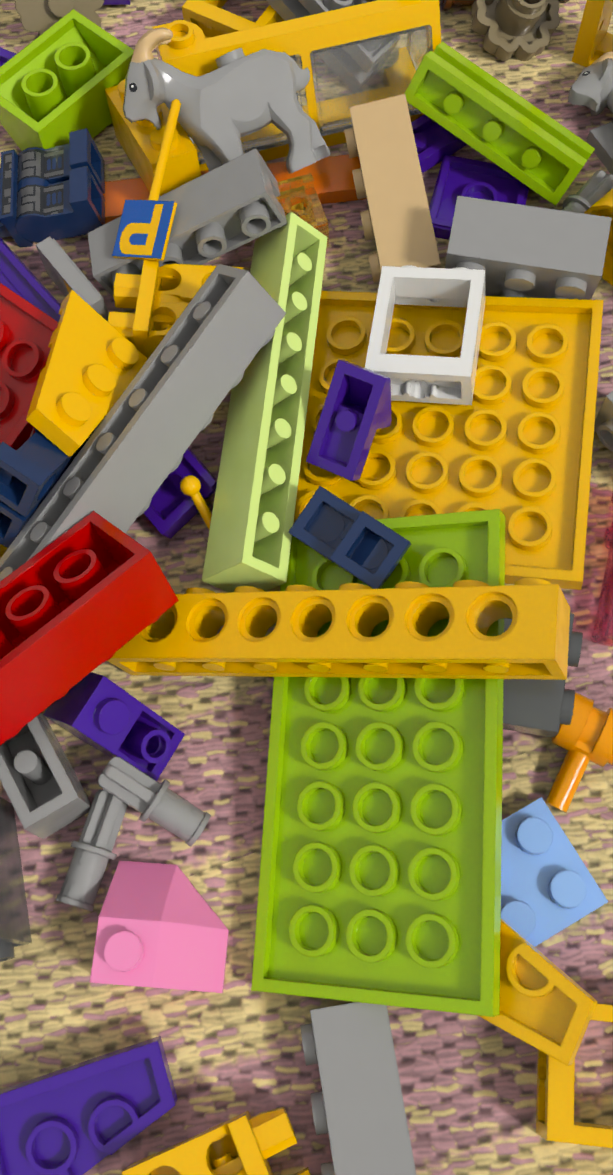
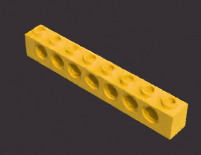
[107,578,570,680]

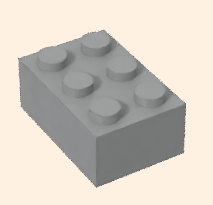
[445,196,612,300]

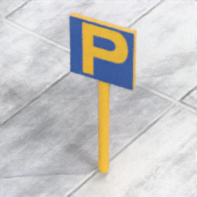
[112,99,181,261]

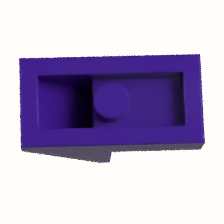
[306,359,392,481]

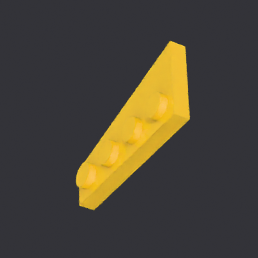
[478,919,598,1066]

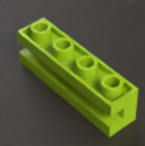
[404,41,595,206]

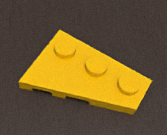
[26,289,148,457]

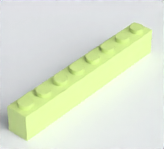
[202,212,328,593]

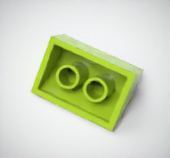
[0,9,134,151]

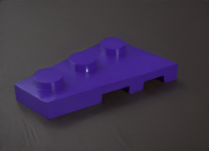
[0,1036,178,1175]

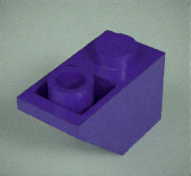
[43,672,185,781]

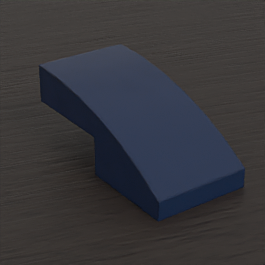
[288,486,411,589]

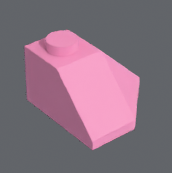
[90,860,229,993]

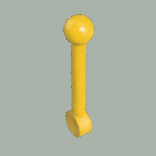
[180,475,212,530]

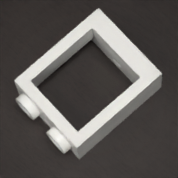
[365,265,486,406]

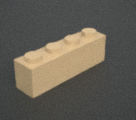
[344,94,441,283]

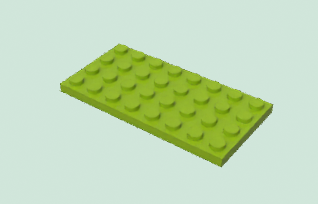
[251,509,506,1017]

